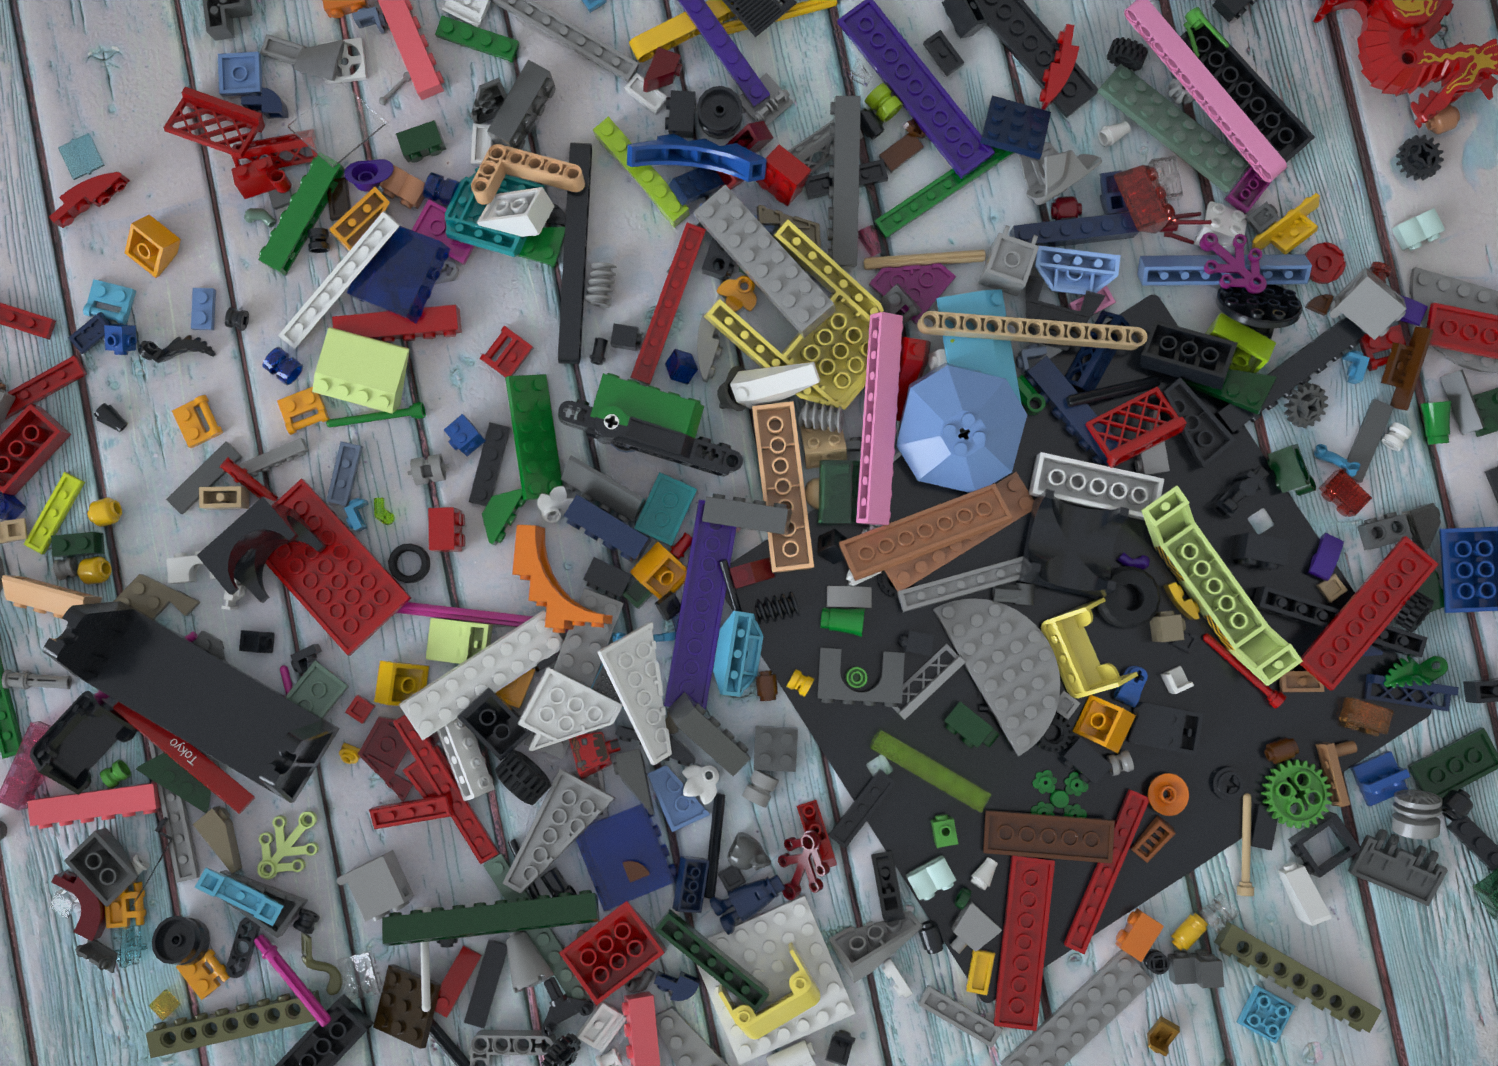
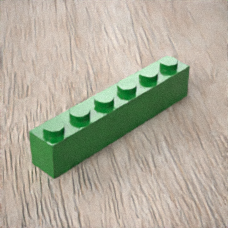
[258,153,345,276]

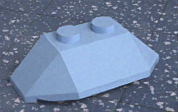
[1035,245,1121,295]

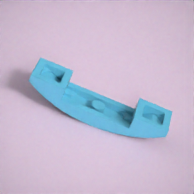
[194,867,284,926]

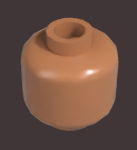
[1425,104,1460,134]

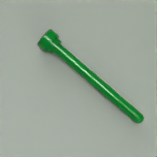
[326,402,426,428]

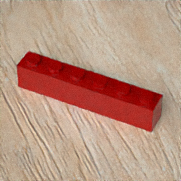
[332,304,462,343]

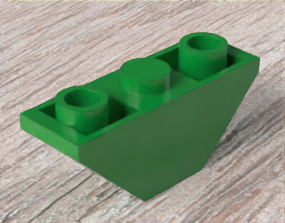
[482,489,527,546]

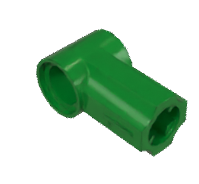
[1017,375,1045,415]

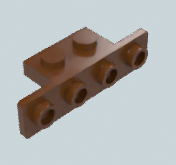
[1381,327,1433,411]

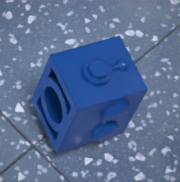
[444,414,486,457]

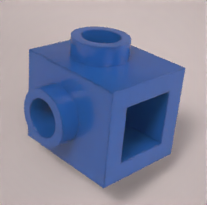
[104,324,137,355]

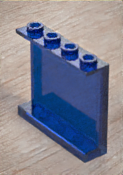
[347,226,451,323]
[575,804,678,911]

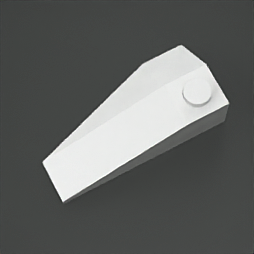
[730,362,820,409]

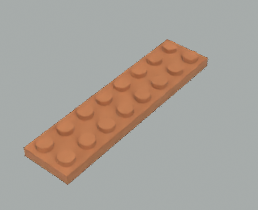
[885,472,1034,592]
[839,483,1013,581]

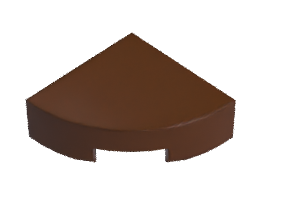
[903,119,926,138]
[1305,294,1334,316]
[622,860,650,883]

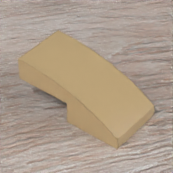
[0,518,28,544]

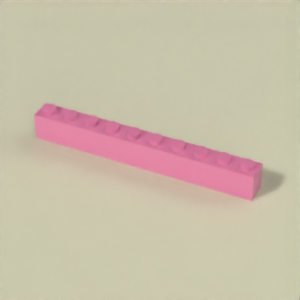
[856,312,903,525]

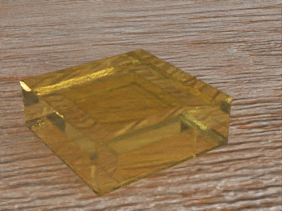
[149,989,181,1021]

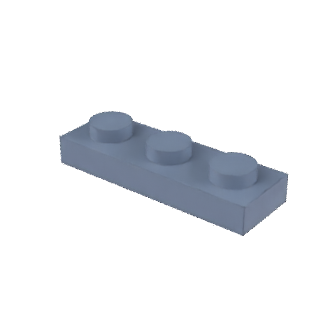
[326,441,363,506]

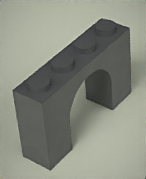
[817,647,905,707]

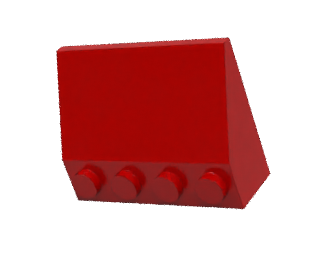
[559,900,667,1006]

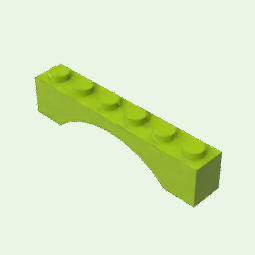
[593,116,690,228]

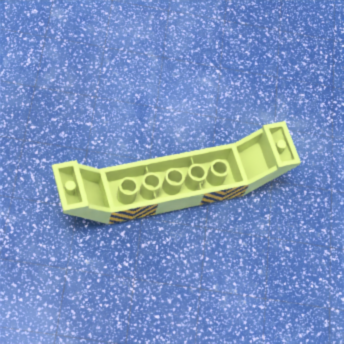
[1141,486,1303,686]

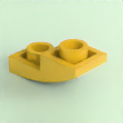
[1163,582,1200,620]

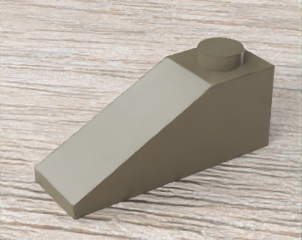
[193,806,242,874]

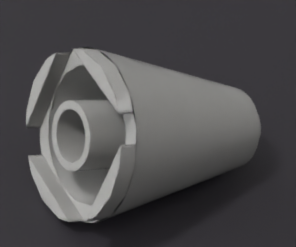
[506,931,554,993]

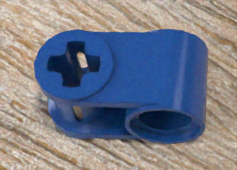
[1113,665,1148,708]

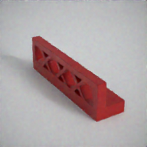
[231,130,318,168]

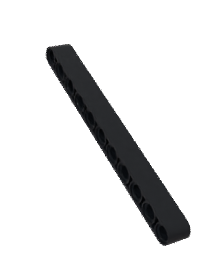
[558,142,592,364]

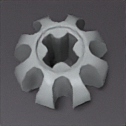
[1168,77,1194,105]

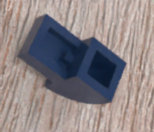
[241,88,288,119]
[1099,170,1129,215]
[654,971,700,1001]

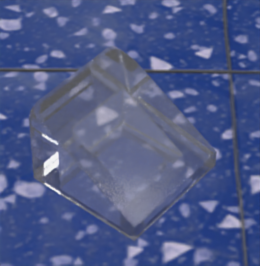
[49,889,79,919]

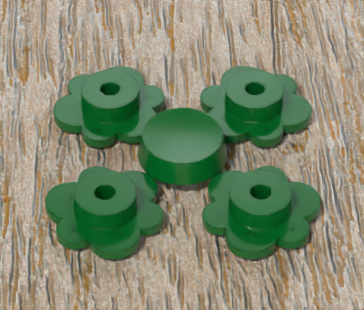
[1031,770,1088,817]

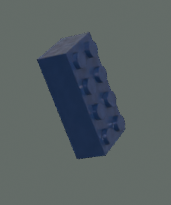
[563,494,651,562]

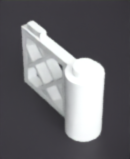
[766,1040,817,1066]

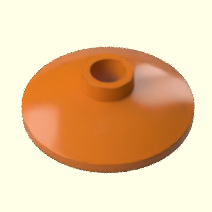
[1148,773,1189,816]

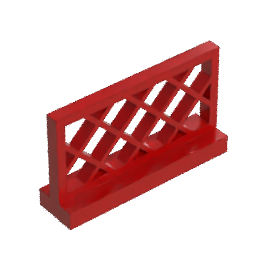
[163,87,265,158]
[1085,386,1187,468]

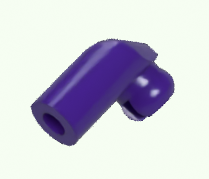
[1117,552,1150,570]

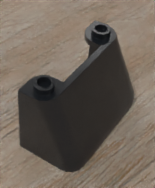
[30,691,138,795]

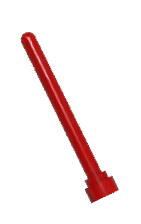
[1203,633,1287,709]

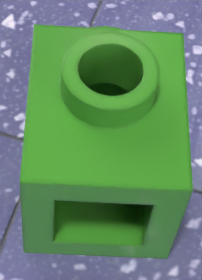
[931,814,958,848]

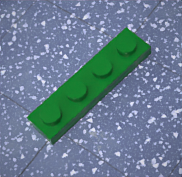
[435,16,519,62]

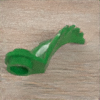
[1384,656,1448,688]

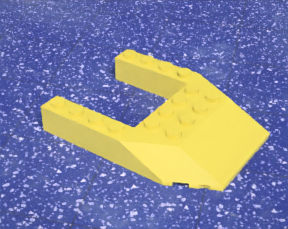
[703,220,884,410]

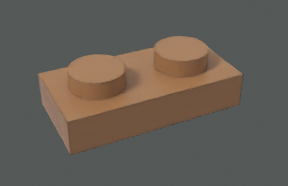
[1279,671,1325,692]

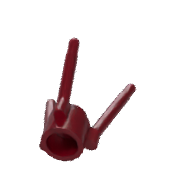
[1159,212,1212,244]

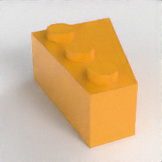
[329,187,390,251]

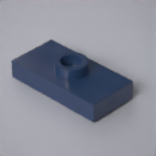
[68,312,112,354]

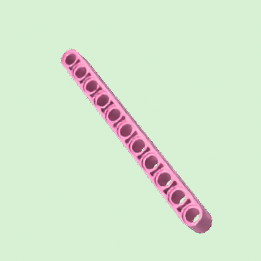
[1124,0,1287,183]

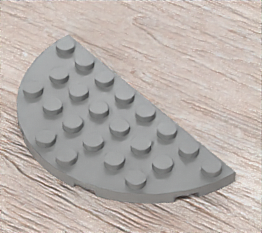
[1409,267,1498,373]
[933,599,1060,756]

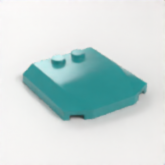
[445,167,545,257]

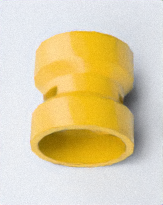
[786,669,814,697]

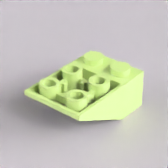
[426,618,493,664]

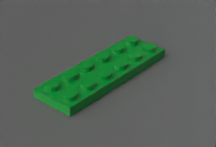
[505,374,563,501]

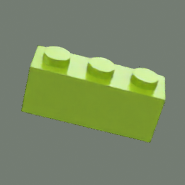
[1205,313,1276,373]

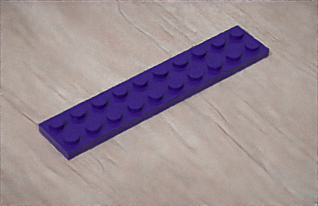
[837,0,995,179]
[664,499,737,710]

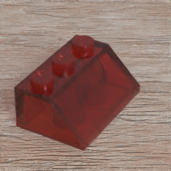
[1113,165,1176,234]

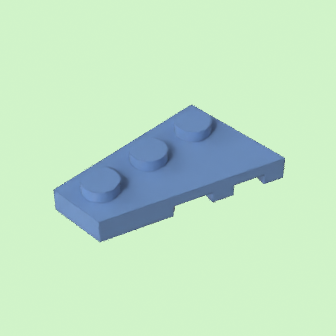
[647,765,710,832]

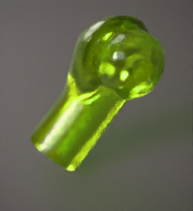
[374,498,395,525]

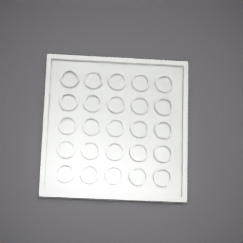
[696,895,856,1065]

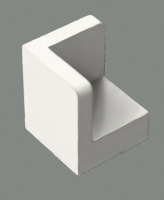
[1160,666,1194,694]

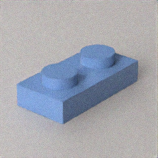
[191,288,216,330]

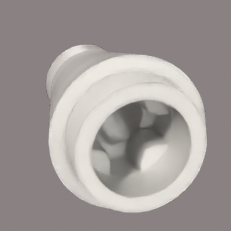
[1098,121,1131,146]
[970,857,998,891]

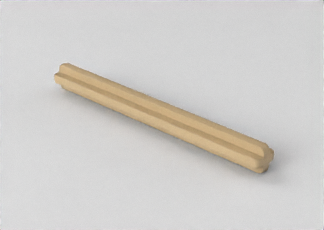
[863,250,986,270]

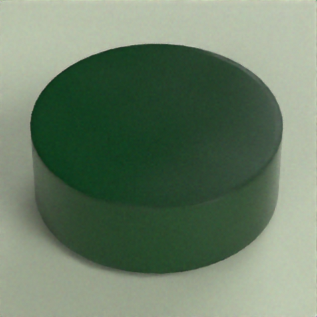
[954,887,972,910]

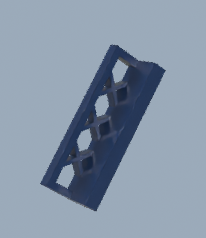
[1065,310,1130,392]
[1364,674,1459,711]

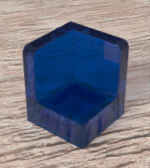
[665,349,698,385]

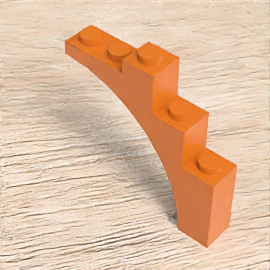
[512,525,613,633]

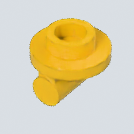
[339,742,361,764]

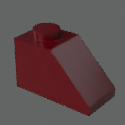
[643,47,683,93]
[726,121,773,153]
[730,558,775,589]

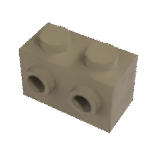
[1150,611,1186,642]

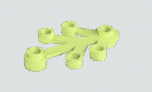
[257,811,319,880]

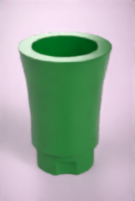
[1420,401,1451,445]
[821,607,865,637]

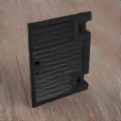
[722,0,797,38]

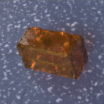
[1339,697,1393,737]

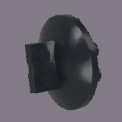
[1216,284,1303,339]

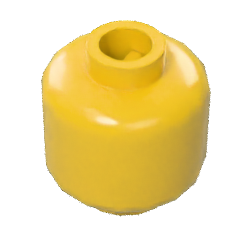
[87,497,122,527]
[77,556,112,585]

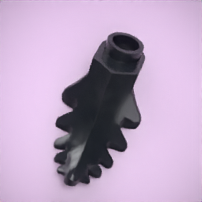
[138,335,216,363]

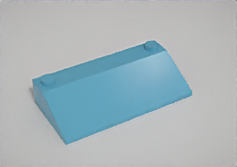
[936,289,1022,405]

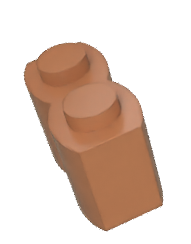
[379,165,430,209]

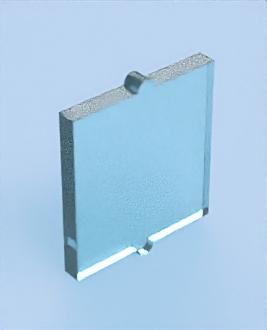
[58,133,105,180]

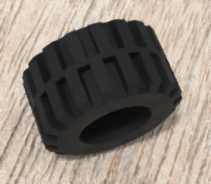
[495,750,551,805]

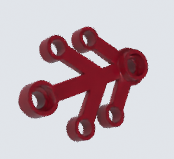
[778,830,830,900]

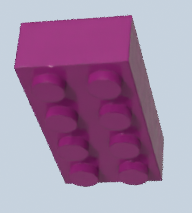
[1224,166,1271,214]

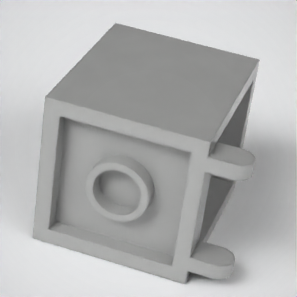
[978,225,1039,296]
[1329,267,1407,340]
[337,850,414,922]

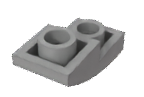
[827,586,872,609]

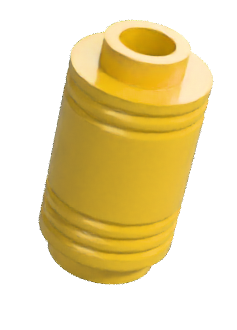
[1171,913,1208,951]

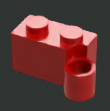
[231,156,292,199]

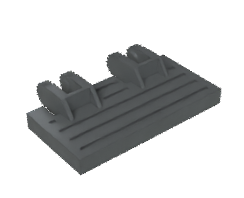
[1348,829,1448,906]

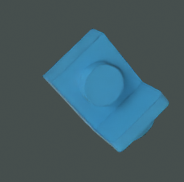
[1342,350,1370,384]

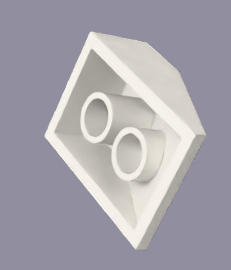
[477,187,554,237]

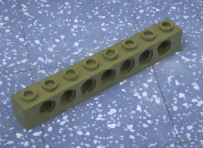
[1214,921,1382,1033]
[146,989,321,1058]

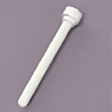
[416,907,432,1012]

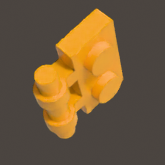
[105,881,147,928]
[176,948,230,1000]

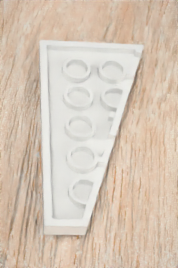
[597,622,672,765]

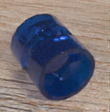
[423,172,460,206]
[262,347,303,385]

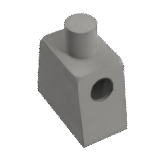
[950,900,1002,954]

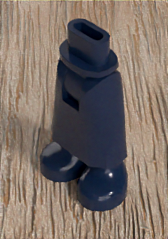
[709,874,785,935]

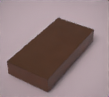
[879,133,924,173]

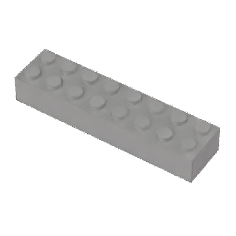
[694,185,836,338]

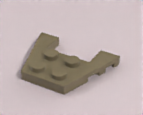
[756,205,821,272]
[113,574,200,619]

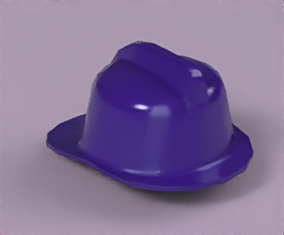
[344,159,394,192]

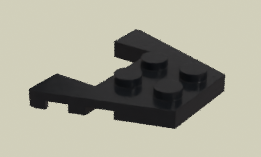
[1025,275,1105,351]

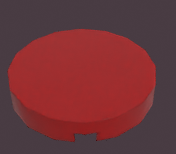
[1305,242,1346,284]

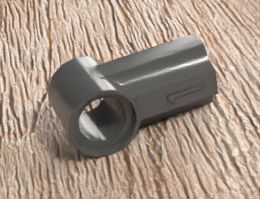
[992,583,1035,606]

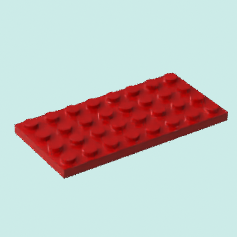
[265,478,412,656]

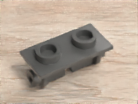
[75,940,118,973]

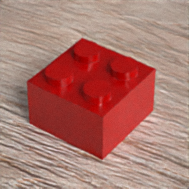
[756,144,811,207]
[428,507,465,552]

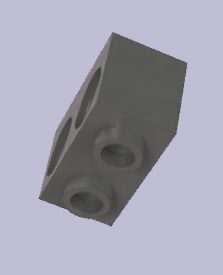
[1357,512,1413,550]

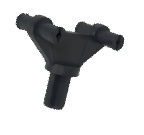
[542,977,593,1036]

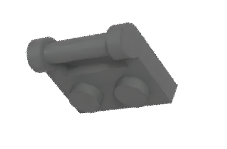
[879,283,922,326]

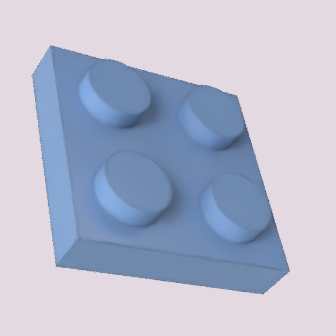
[218,52,262,97]

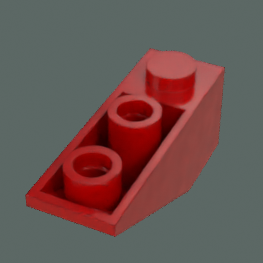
[797,800,837,870]

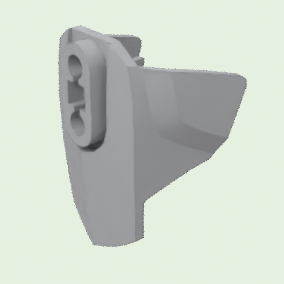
[1019,142,1102,205]

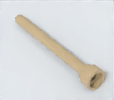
[1237,793,1254,896]

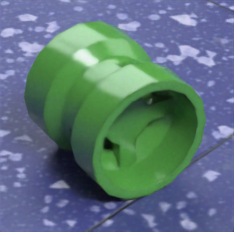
[845,667,867,688]
[100,759,131,789]

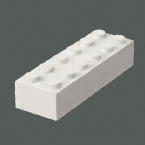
[1029,452,1164,520]

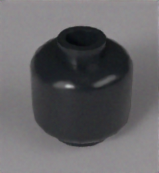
[1440,789,1473,822]

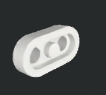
[882,958,913,998]

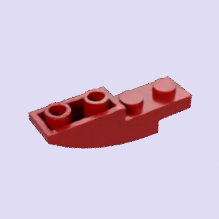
[1039,24,1079,110]
[49,172,130,228]

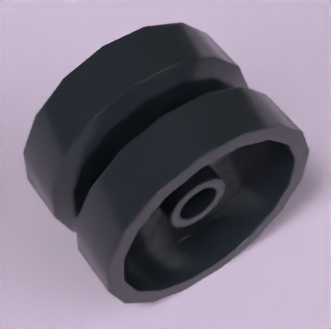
[697,86,742,139]
[152,916,210,966]

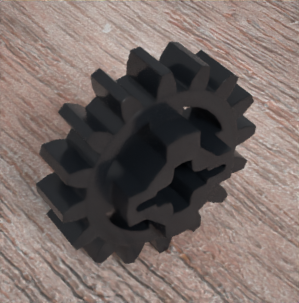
[1396,135,1444,181]
[541,1033,581,1066]

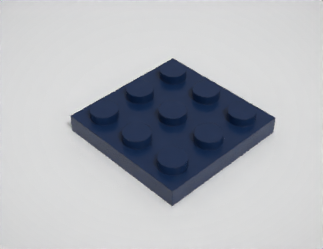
[980,95,1051,160]

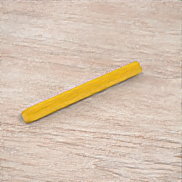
[721,0,837,34]

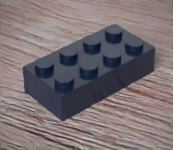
[668,168,725,206]
[672,856,710,913]

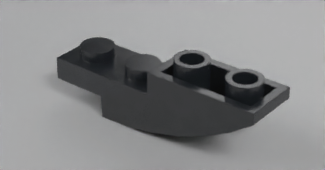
[615,725,696,766]

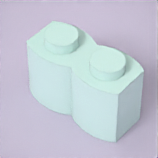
[1392,208,1445,251]
[906,855,956,901]

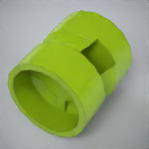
[864,83,903,123]

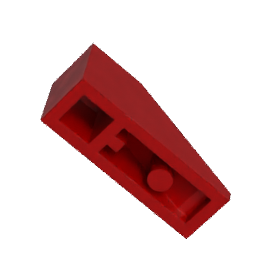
[435,945,482,1018]

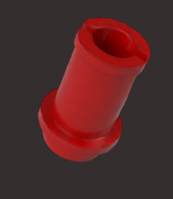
[670,532,692,559]

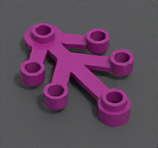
[1199,233,1267,294]

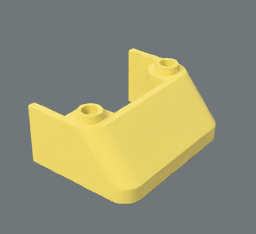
[1041,598,1138,698]
[718,942,820,1040]

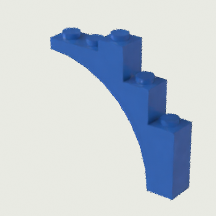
[627,134,767,182]

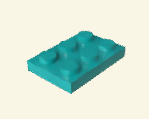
[634,472,697,546]

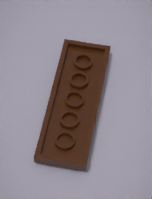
[983,810,1115,864]

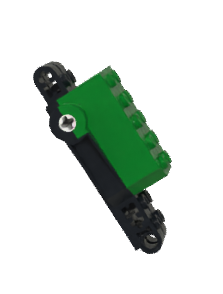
[558,373,743,477]

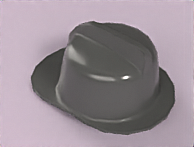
[717,366,746,411]

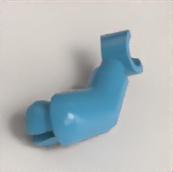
[1314,444,1360,477]

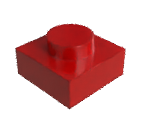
[345,695,376,724]

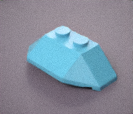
[713,611,763,697]

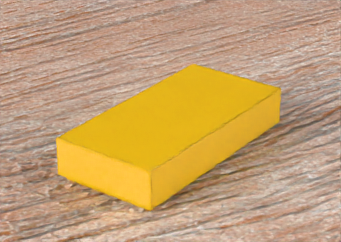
[965,949,995,995]

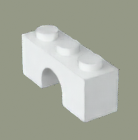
[166,551,217,584]

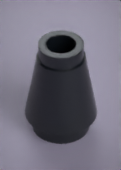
[94,403,128,432]

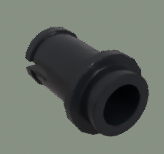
[589,338,608,365]

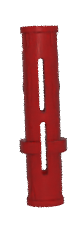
[219,457,278,502]

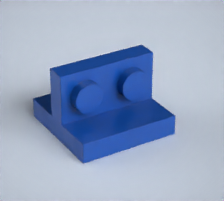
[1350,751,1410,807]

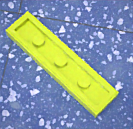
[23,472,85,555]

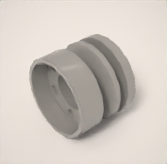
[1392,790,1442,840]

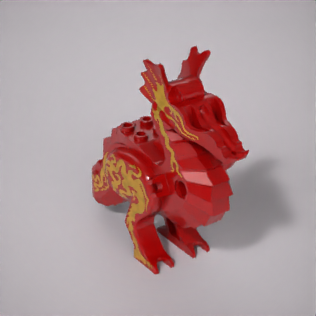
[1313,0,1498,128]

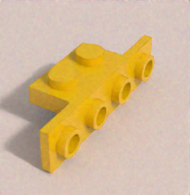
[1252,193,1320,255]

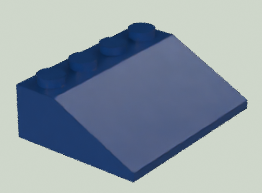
[1439,527,1498,613]

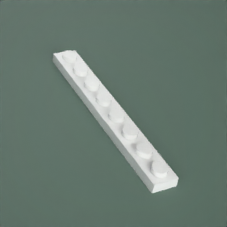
[278,211,400,349]

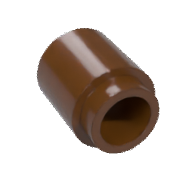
[755,670,778,701]
[1264,738,1299,764]

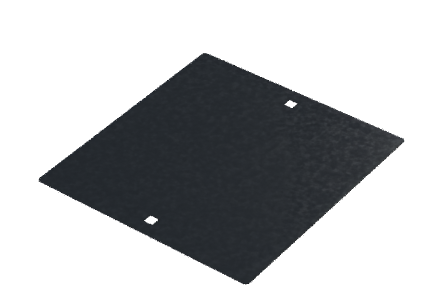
[725,295,1431,1003]

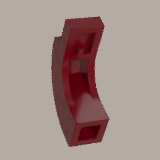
[51,871,106,941]

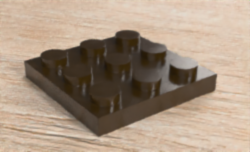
[373,964,441,1049]

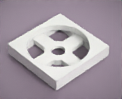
[321,38,368,84]

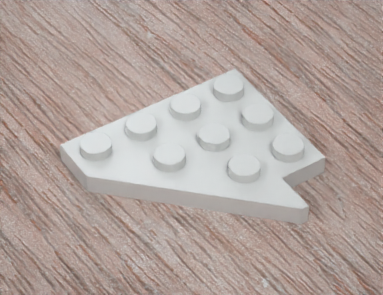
[518,667,623,751]

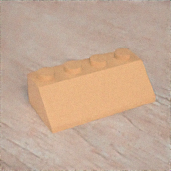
[2,575,102,619]

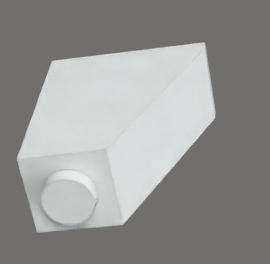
[1278,862,1332,926]

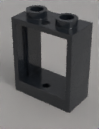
[1288,812,1361,878]

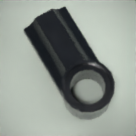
[540,867,577,898]

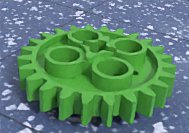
[1261,759,1333,829]

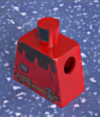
[569,732,621,779]

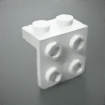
[1194,201,1247,255]

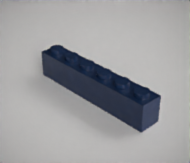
[1009,211,1140,247]
[1024,355,1122,467]

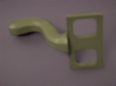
[301,932,342,995]

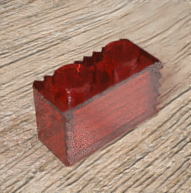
[1319,469,1372,517]

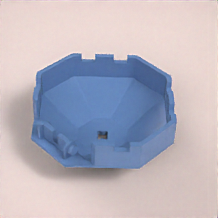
[895,363,1027,493]

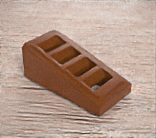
[1131,815,1176,863]

